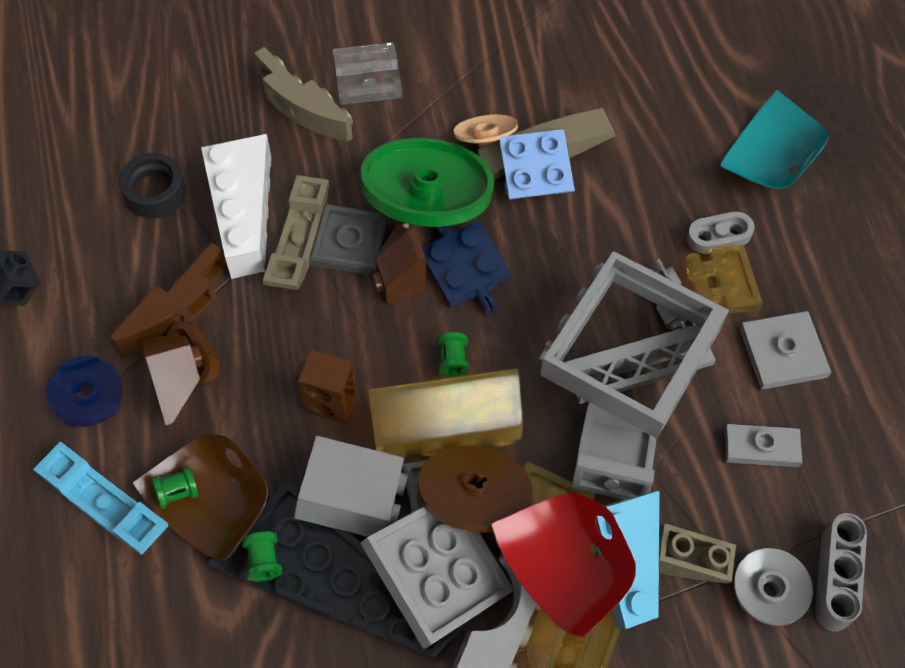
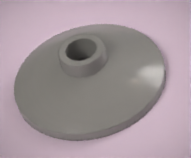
[734,548,813,626]

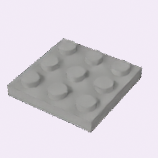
[361,507,513,649]

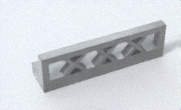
[565,325,716,404]

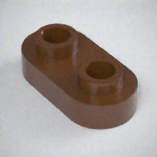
[166,322,220,385]

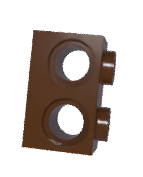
[295,349,358,424]

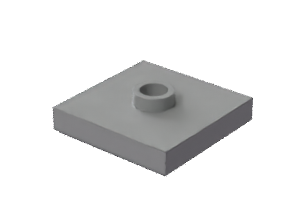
[739,311,831,390]

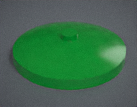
[360,138,494,227]

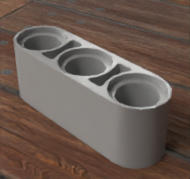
[815,513,867,632]

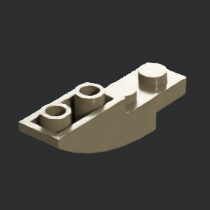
[254,47,353,142]
[590,523,736,583]

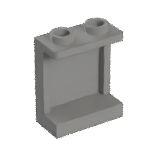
[571,402,657,500]

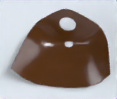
[133,434,268,560]

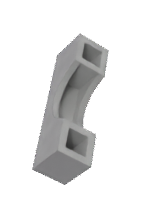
[451,552,541,668]

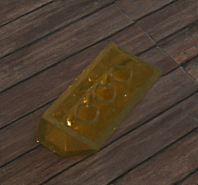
[368,369,523,458]

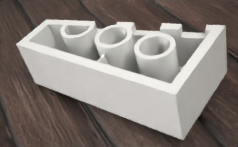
[201,134,271,279]

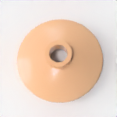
[454,114,518,148]

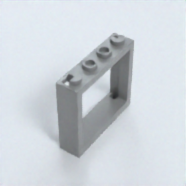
[539,251,729,439]

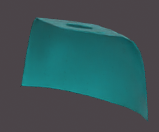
[720,90,829,188]

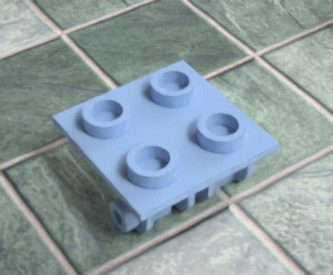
[499,129,575,200]

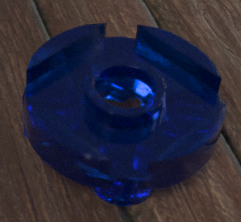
[46,355,123,427]

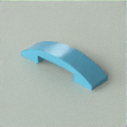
[33,442,169,555]

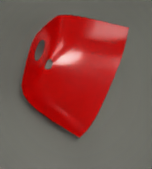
[491,492,636,638]

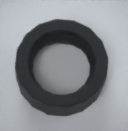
[118,153,186,218]

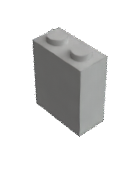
[294,436,408,537]

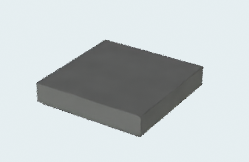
[310,204,390,276]

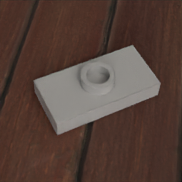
[724,424,803,467]

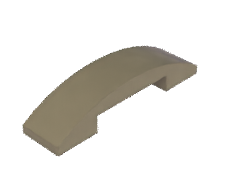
[263,175,329,290]

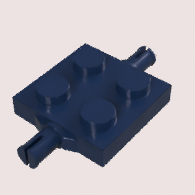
[422,220,511,314]

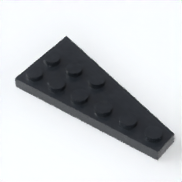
[207,481,461,661]

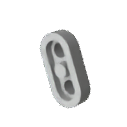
[687,212,755,254]

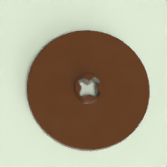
[418,445,533,533]

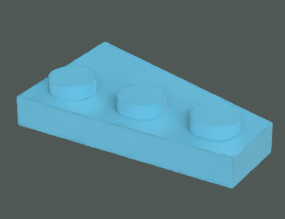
[596,491,659,629]

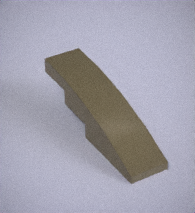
[478,108,616,180]

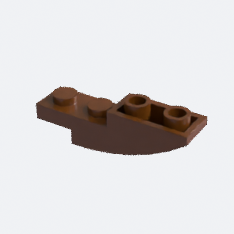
[110,242,228,357]

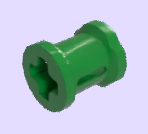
[436,332,469,377]
[151,465,198,510]
[242,531,283,582]

